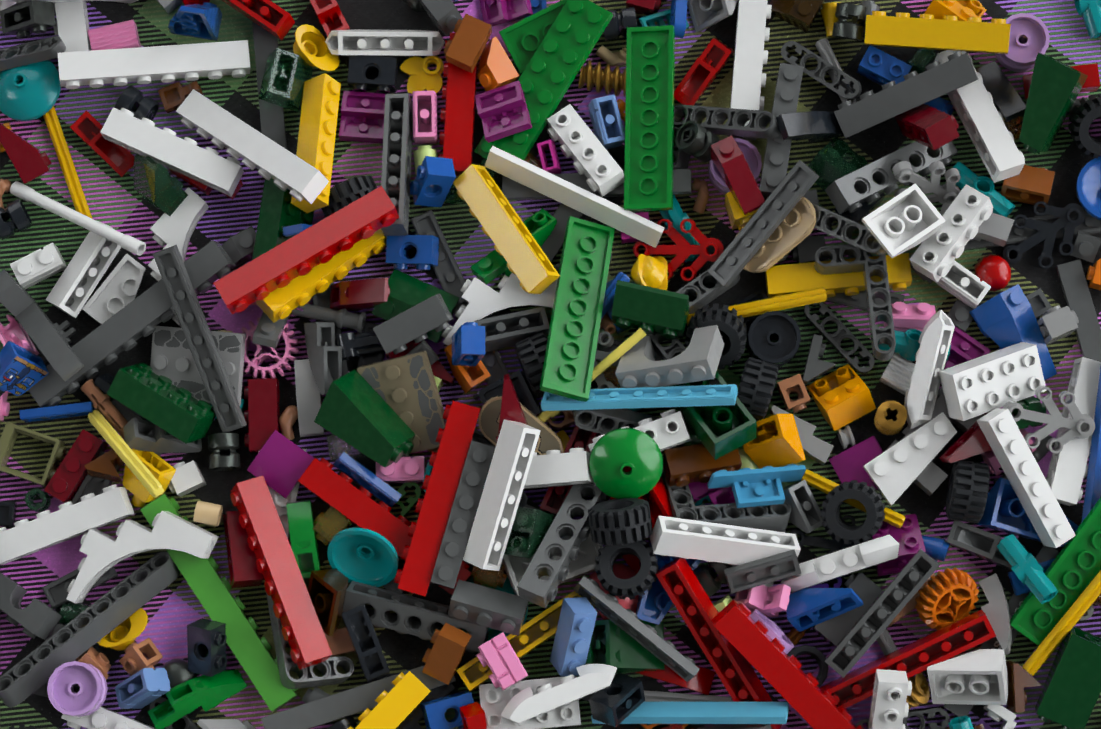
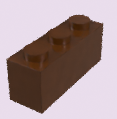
[662,444,742,487]

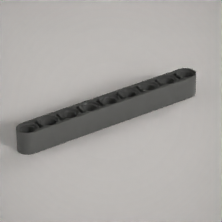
[0,552,180,708]

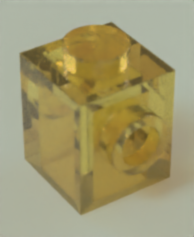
[313,506,353,546]

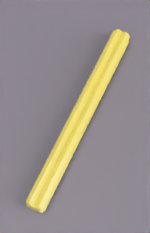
[88,410,164,498]

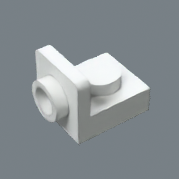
[983,705,1017,729]

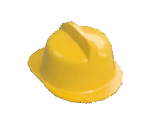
[293,24,340,71]
[631,254,668,291]
[97,608,148,651]

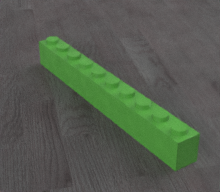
[140,493,298,712]

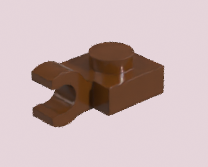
[158,81,203,113]

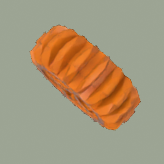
[915,568,979,630]

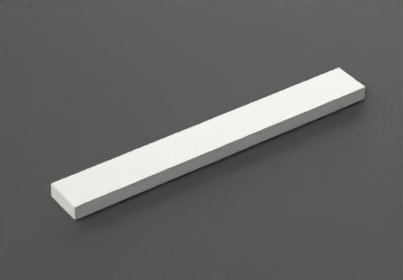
[484,146,665,248]

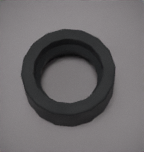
[787,645,829,687]

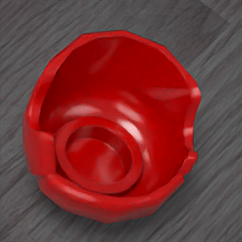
[974,254,1011,292]

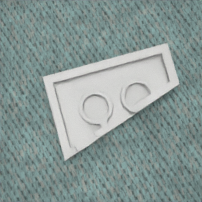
[82,254,146,324]

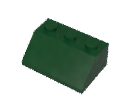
[372,269,460,343]
[611,280,689,339]

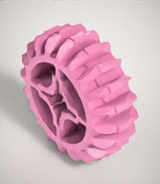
[241,317,299,379]

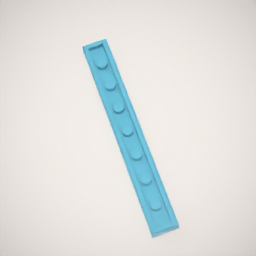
[541,384,738,411]
[591,702,789,724]

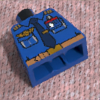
[0,341,49,397]

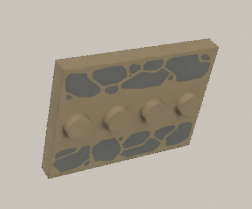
[357,350,447,454]

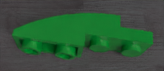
[470,208,557,285]
[286,500,321,590]
[148,670,247,729]

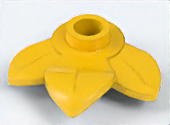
[400,56,444,94]

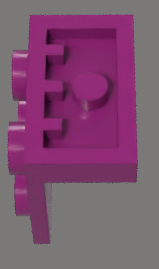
[872,514,926,576]

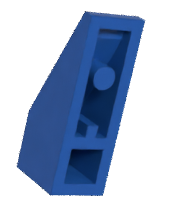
[786,588,864,632]

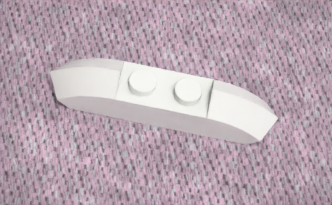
[325,29,445,56]
[904,310,955,429]
[781,535,899,592]
[501,664,617,724]

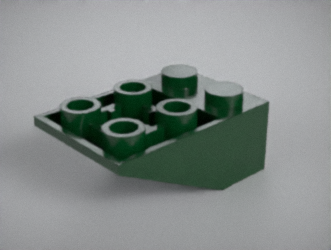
[586,619,665,674]

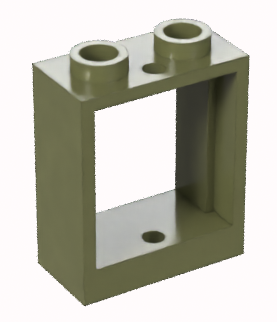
[0,422,66,487]

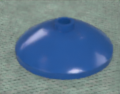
[1076,156,1101,220]

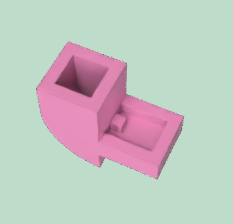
[734,584,791,617]

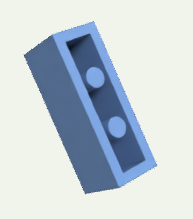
[550,597,597,677]

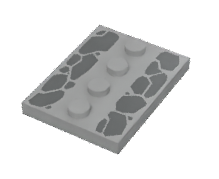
[150,325,246,406]

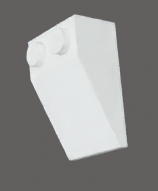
[861,183,946,258]
[927,649,1009,705]

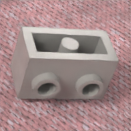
[1037,305,1079,345]

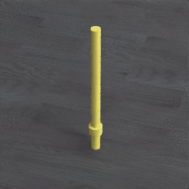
[537,328,647,422]

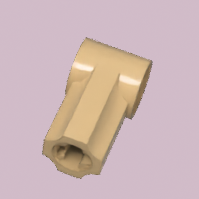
[193,500,224,528]

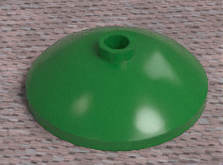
[589,428,663,499]

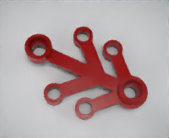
[633,219,724,281]

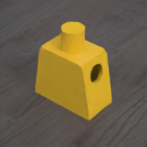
[122,449,176,507]

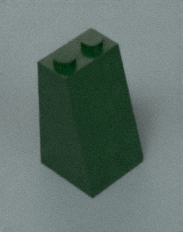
[1019,52,1088,154]
[314,370,416,468]
[1035,627,1101,729]

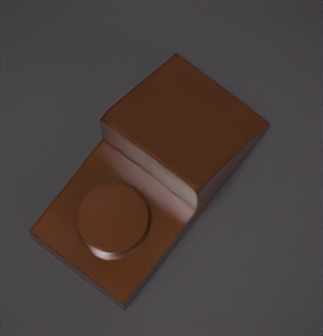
[84,449,125,483]
[1006,661,1041,713]

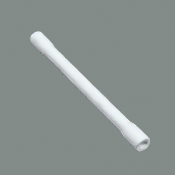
[10,181,146,256]

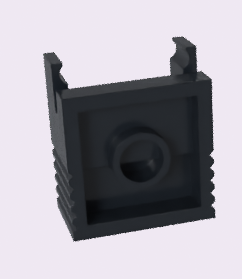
[473,370,543,416]

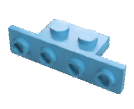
[707,464,806,508]

